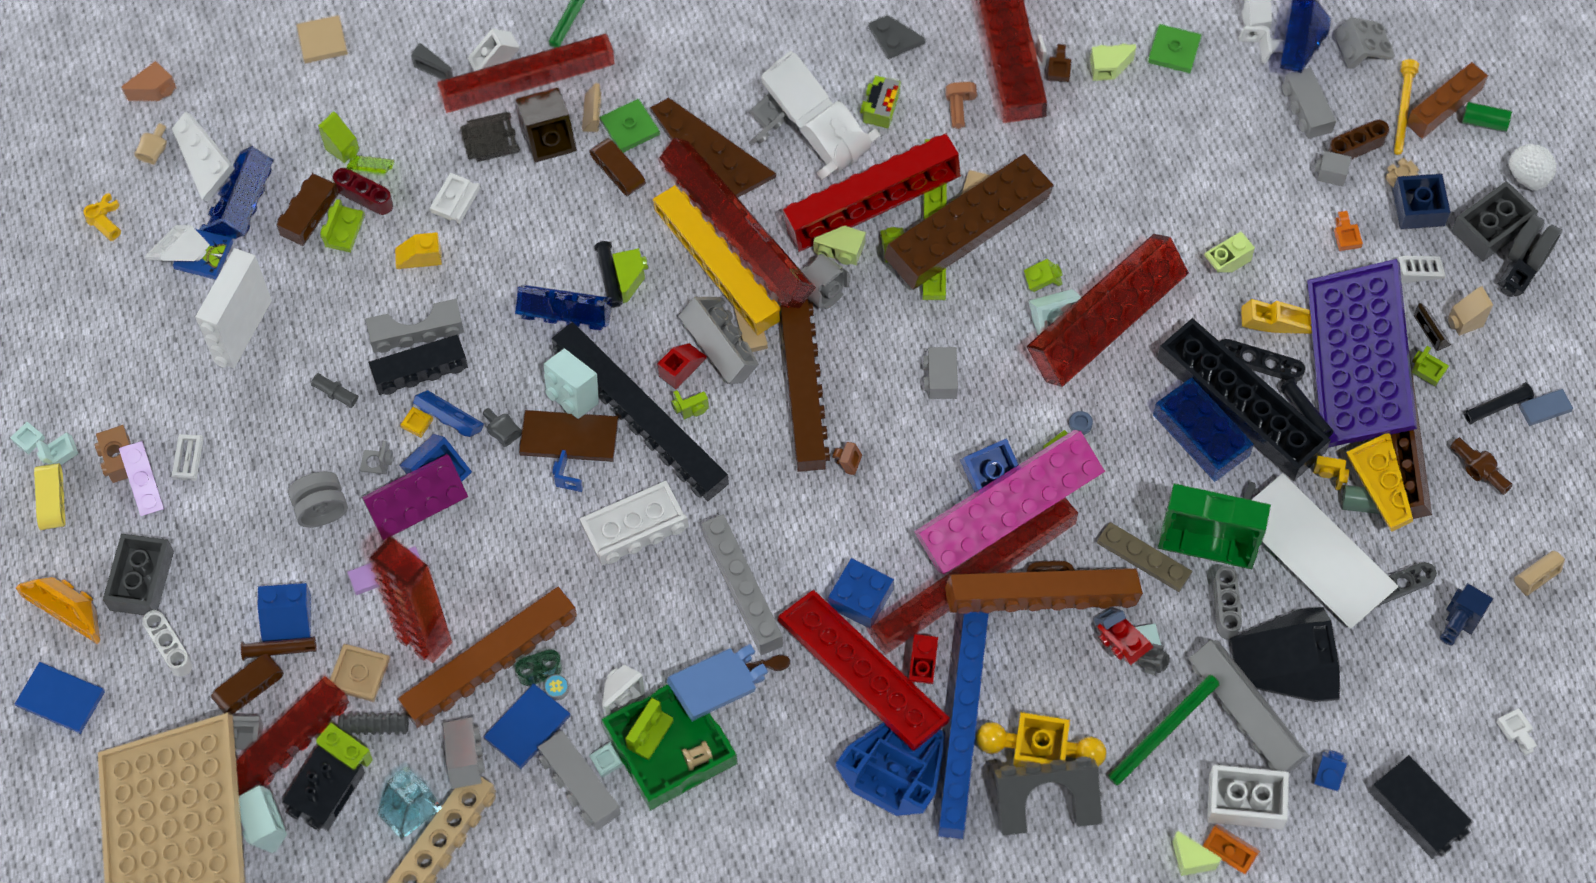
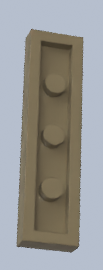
[1097,522,1192,592]

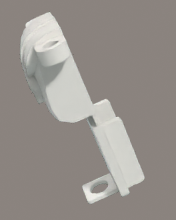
[761,51,881,180]

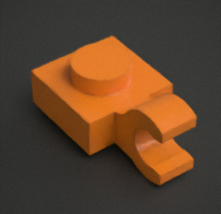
[1334,211,1363,251]

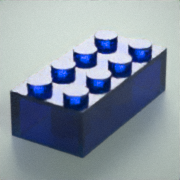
[1153,377,1254,482]

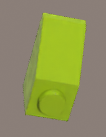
[318,111,359,163]
[612,248,648,303]

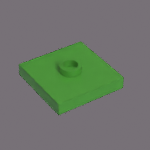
[1148,24,1202,74]
[600,98,660,152]

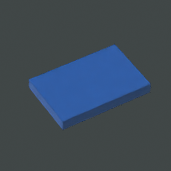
[15,662,105,734]
[484,683,571,770]

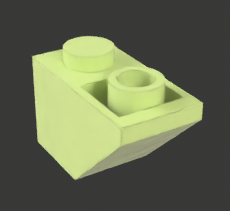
[1090,44,1136,81]
[814,226,866,265]
[1204,232,1255,272]

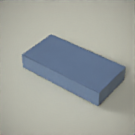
[1519,389,1573,426]

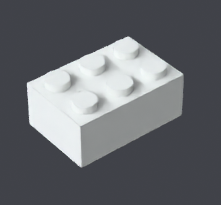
[1207,765,1289,830]

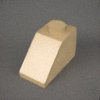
[1448,286,1493,336]

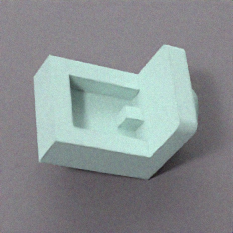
[36,432,79,465]

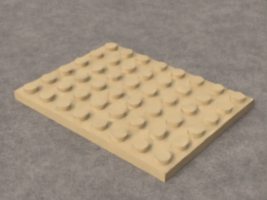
[98,713,245,883]

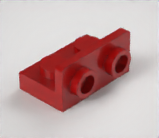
[1096,618,1153,666]

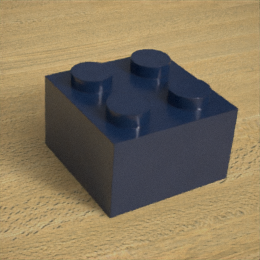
[1392,173,1451,230]

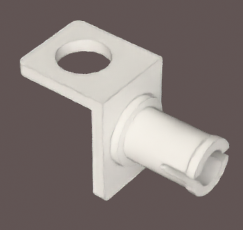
[1238,26,1290,64]

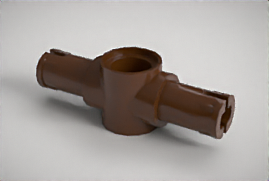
[1450,437,1513,495]

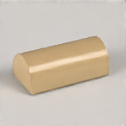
[1514,551,1565,596]

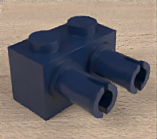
[1440,583,1494,646]

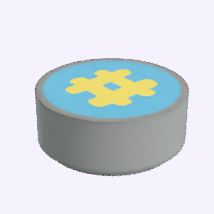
[544,674,569,700]

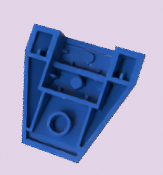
[835,722,946,816]

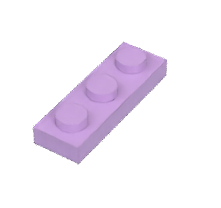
[119,441,164,516]

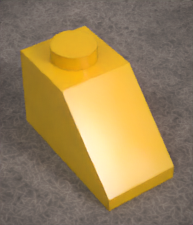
[395,232,442,269]

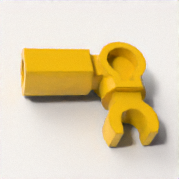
[83,193,121,241]

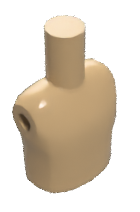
[134,123,167,165]

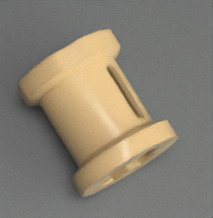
[682,741,713,771]

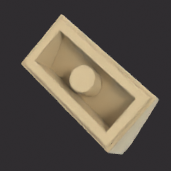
[582,83,601,132]

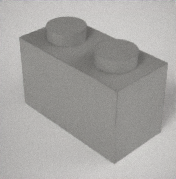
[923,347,958,399]

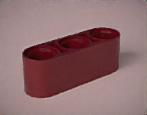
[333,168,393,215]

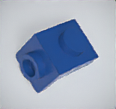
[1314,750,1347,792]

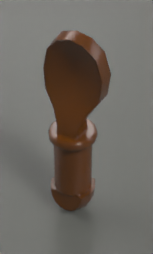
[745,655,791,671]

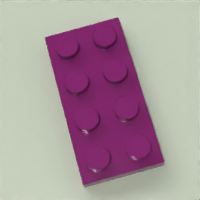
[362,454,468,540]

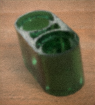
[515,649,563,686]

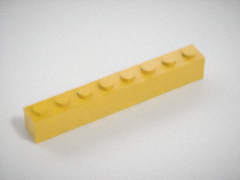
[653,185,781,336]

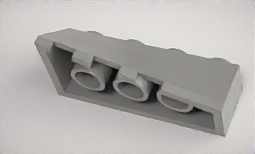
[678,297,759,384]

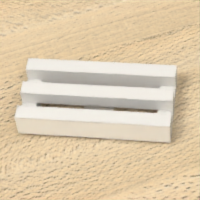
[171,434,203,481]

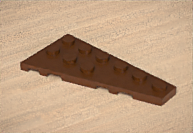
[650,98,776,208]

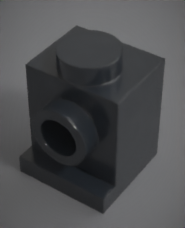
[1497,258,1537,297]

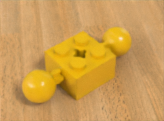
[976,712,1107,767]

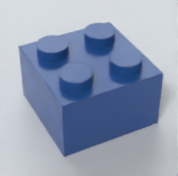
[960,438,1019,493]
[828,558,894,629]

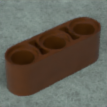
[1328,119,1389,160]
[589,138,646,196]
[211,654,284,715]

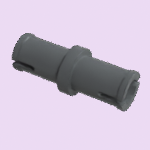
[311,373,358,408]

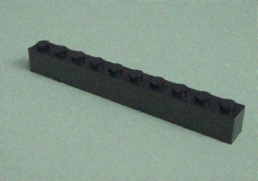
[551,321,729,502]

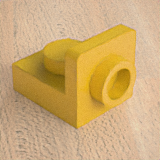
[1313,456,1349,490]

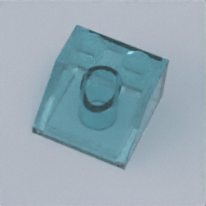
[377,766,442,840]

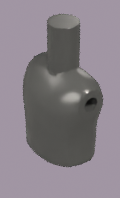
[483,408,522,447]

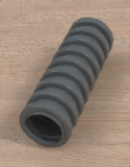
[338,712,409,735]

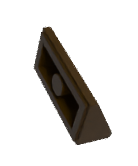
[1414,303,1451,351]

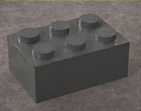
[1452,181,1539,262]
[103,533,174,615]

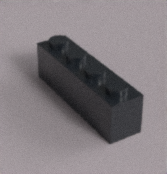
[368,334,468,395]

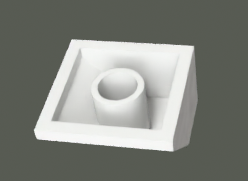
[144,225,210,261]
[602,665,645,717]

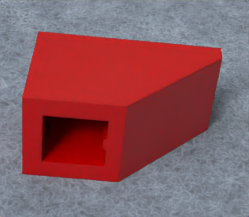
[657,343,707,389]
[909,634,938,684]

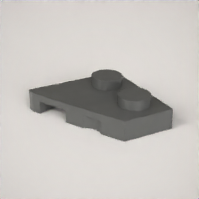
[868,15,926,60]

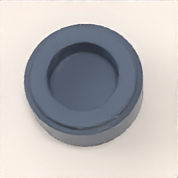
[1069,411,1093,435]

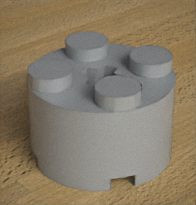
[798,254,850,309]

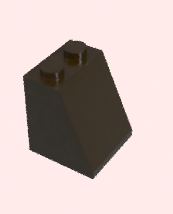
[516,87,577,163]

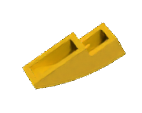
[1241,299,1312,334]

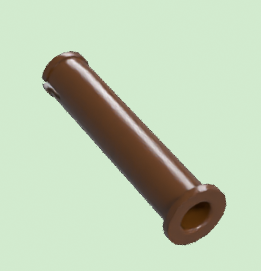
[241,636,317,661]

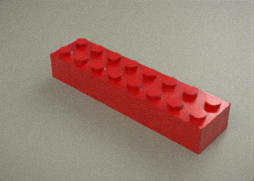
[783,133,961,252]

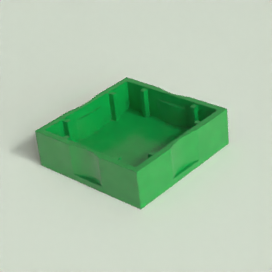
[1157,483,1271,570]
[601,684,738,811]

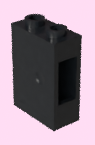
[282,745,365,831]

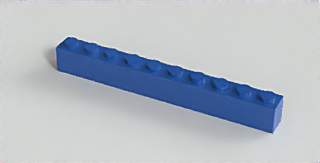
[938,612,989,839]

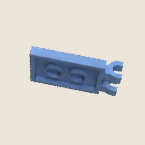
[667,644,768,721]

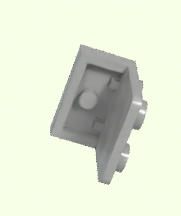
[1333,17,1395,69]

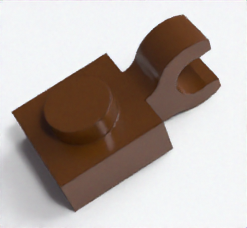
[1047,44,1072,82]

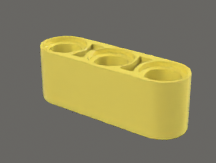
[34,463,66,530]

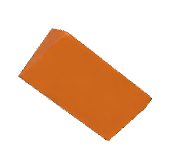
[1203,824,1260,875]

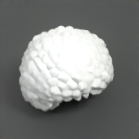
[1509,144,1557,191]

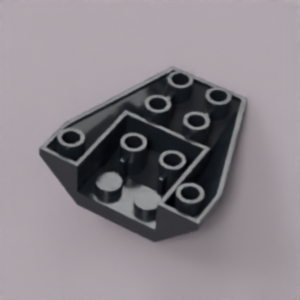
[1230,607,1340,702]

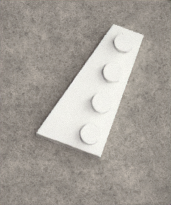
[172,112,235,202]

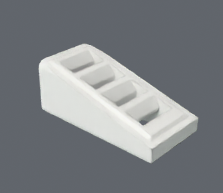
[1397,256,1446,284]

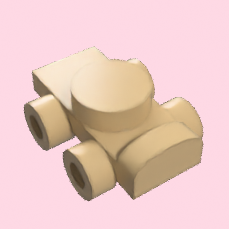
[1385,158,1419,187]

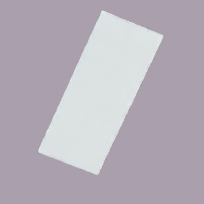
[1252,473,1398,629]

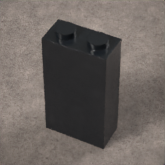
[1369,755,1473,860]

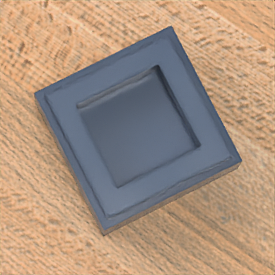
[1093,607,1126,629]

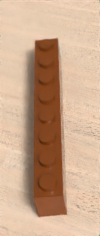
[945,568,1143,614]
[397,586,577,728]

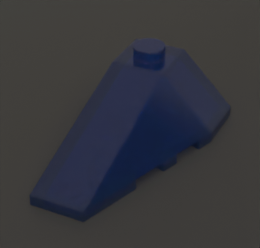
[1280,0,1331,73]

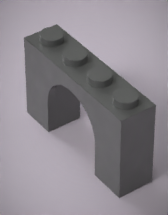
[994,757,1102,836]

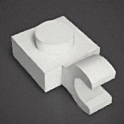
[1496,708,1537,756]

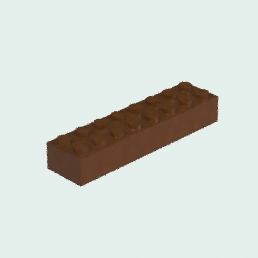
[884,153,1054,290]

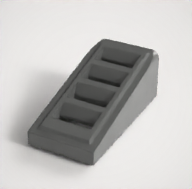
[411,43,454,83]

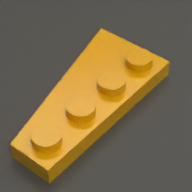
[1346,433,1413,532]

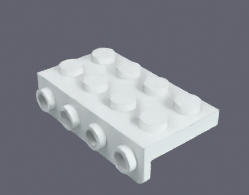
[579,481,689,565]

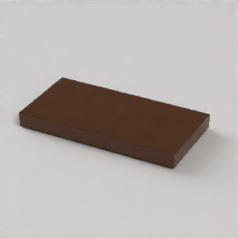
[519,410,619,462]

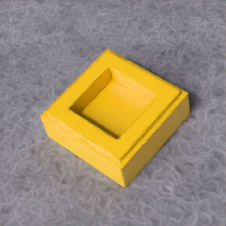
[400,407,433,438]

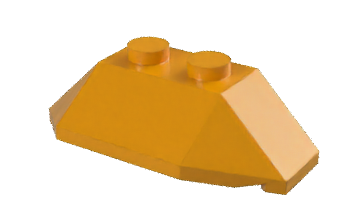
[16,577,100,644]

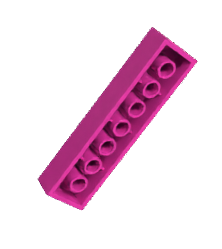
[914,430,1105,574]

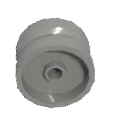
[288,471,348,528]

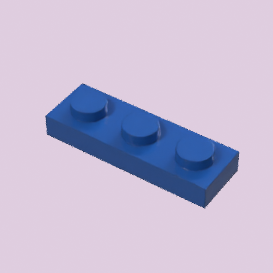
[413,390,484,437]

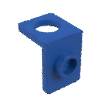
[553,450,583,492]

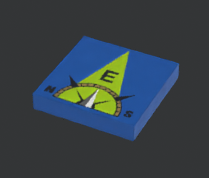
[173,228,233,280]

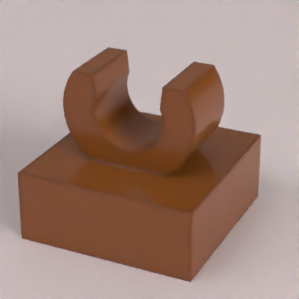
[832,442,862,475]

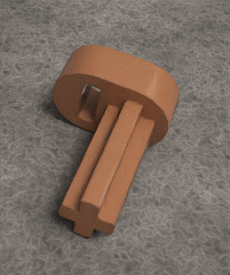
[946,82,977,129]

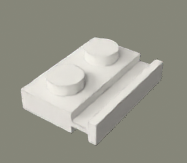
[430,173,480,224]

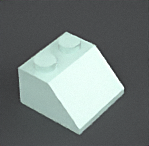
[1029,289,1088,351]

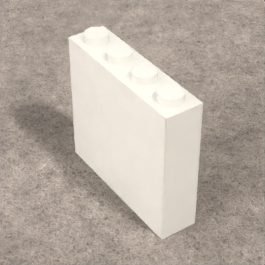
[195,248,272,368]

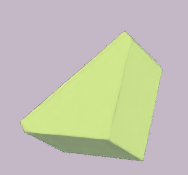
[1173,831,1222,876]

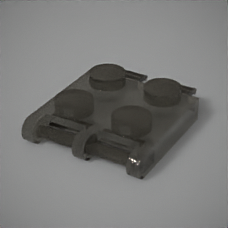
[460,112,520,162]

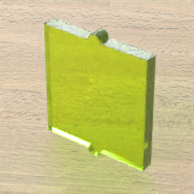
[347,155,395,174]

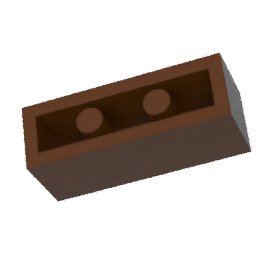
[277,173,339,246]

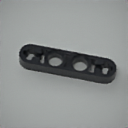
[1220,339,1305,382]

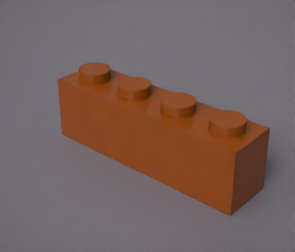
[1406,62,1488,139]

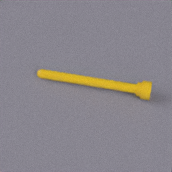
[1394,59,1419,155]

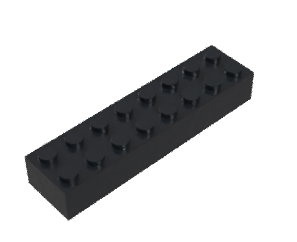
[1157,318,1331,481]

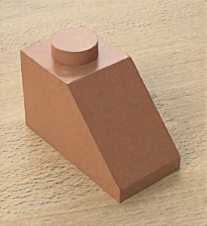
[121,61,176,101]

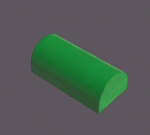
[1462,102,1512,132]

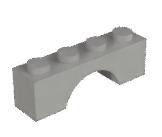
[365,298,464,353]

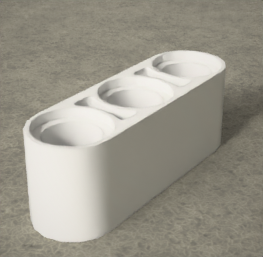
[142,610,193,677]

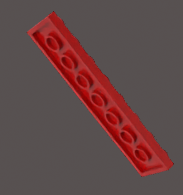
[777,589,950,751]

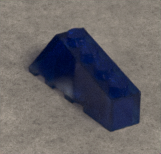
[199,146,274,239]
[515,285,613,330]

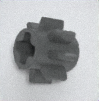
[1139,643,1170,675]

